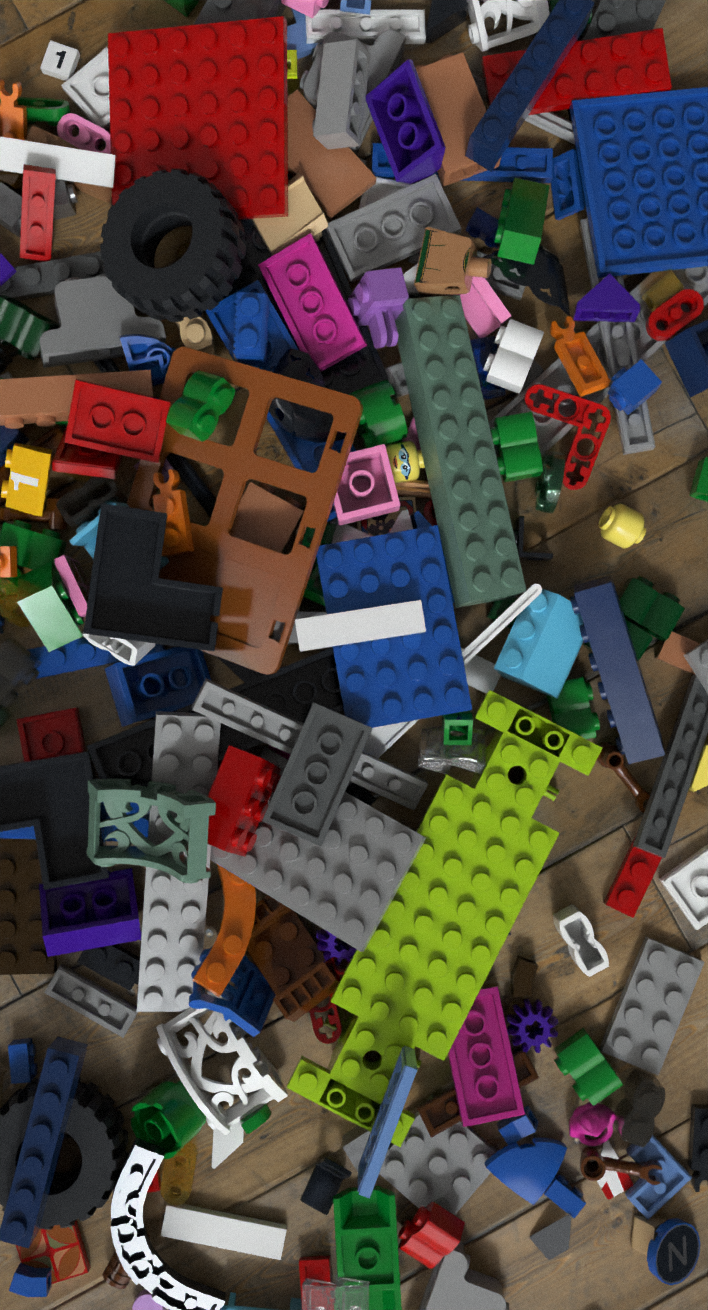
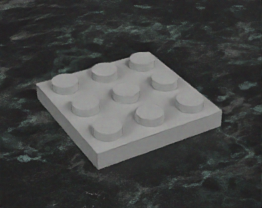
[379,1094,497,1215]

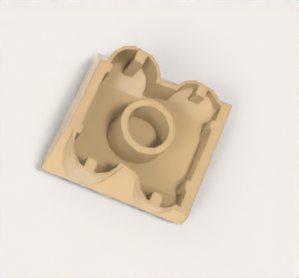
[252,173,329,256]

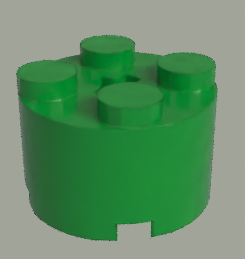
[349,379,408,448]
[130,1081,206,1159]

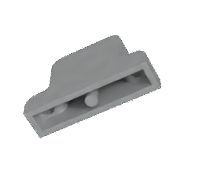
[299,30,406,155]
[40,273,166,368]
[418,1240,509,1310]

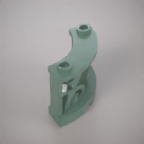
[86,779,216,884]

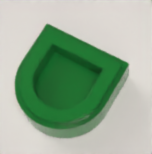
[240,1103,272,1134]

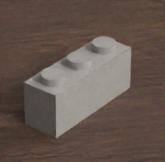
[312,39,371,149]

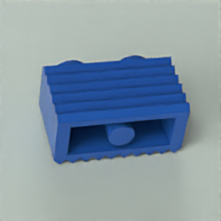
[232,292,269,366]

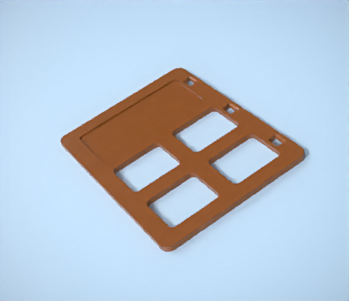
[127,347,363,675]

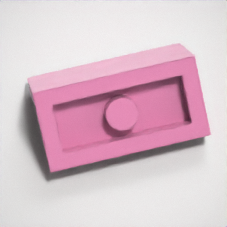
[457,277,511,340]

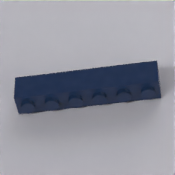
[465,0,595,172]
[570,575,665,764]
[0,1036,88,1248]

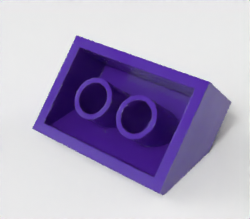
[366,59,446,184]
[39,868,141,957]

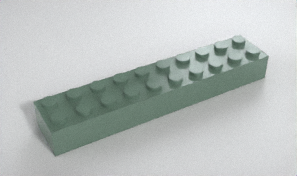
[395,295,527,608]

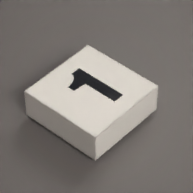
[40,40,80,81]

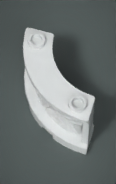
[466,0,550,52]
[156,991,288,1135]

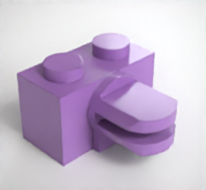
[347,267,409,349]

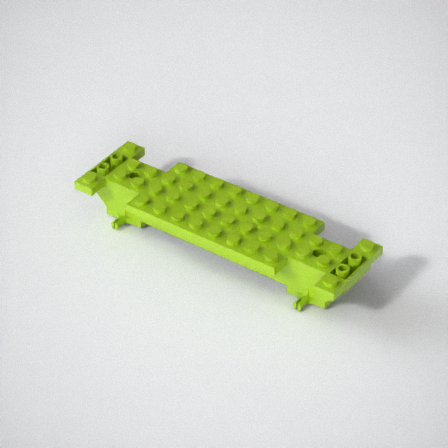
[287,690,602,1147]

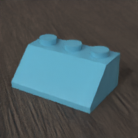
[494,585,584,699]

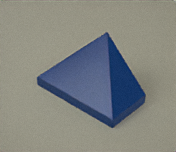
[551,149,586,220]

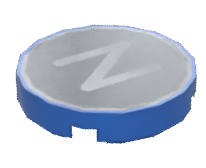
[647,1218,700,1285]

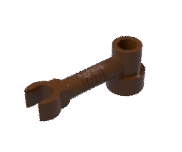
[0,498,71,530]
[596,742,651,813]
[580,1147,663,1185]

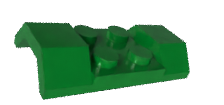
[333,1186,402,1310]

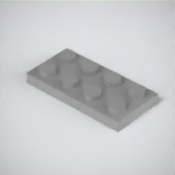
[326,174,462,283]
[599,936,705,1075]

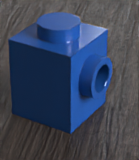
[608,359,662,415]

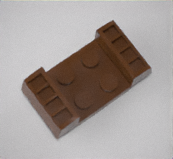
[246,895,341,1022]

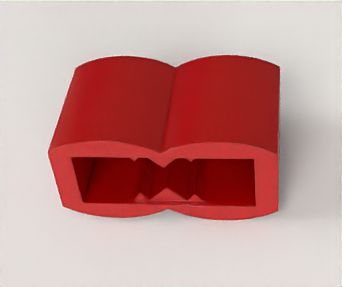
[398,1202,465,1269]

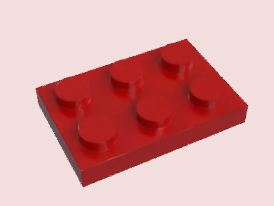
[64,379,171,463]

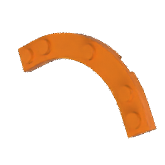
[192,864,256,997]

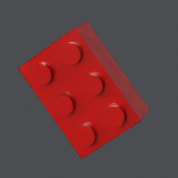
[207,745,281,857]

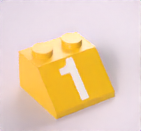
[1,443,53,517]

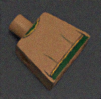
[414,227,492,297]

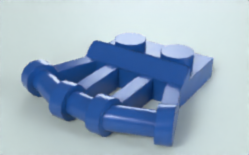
[189,947,276,1037]

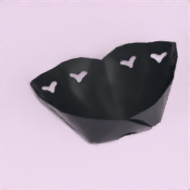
[483,244,571,317]
[269,349,346,443]

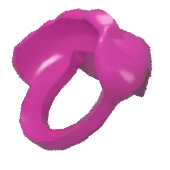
[569,1102,617,1146]

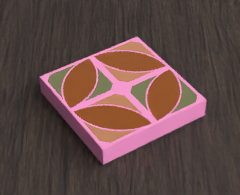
[54,555,90,618]

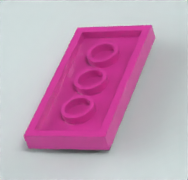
[258,233,367,372]
[448,986,525,1127]

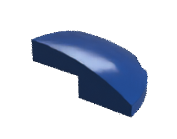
[119,334,176,386]
[484,1137,567,1205]

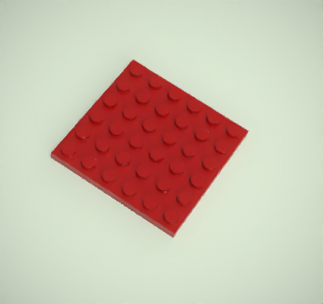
[108,16,288,219]

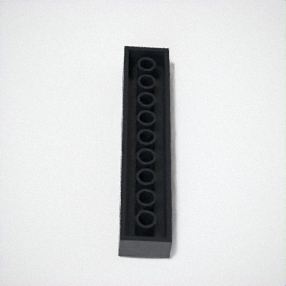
[87,647,344,787]

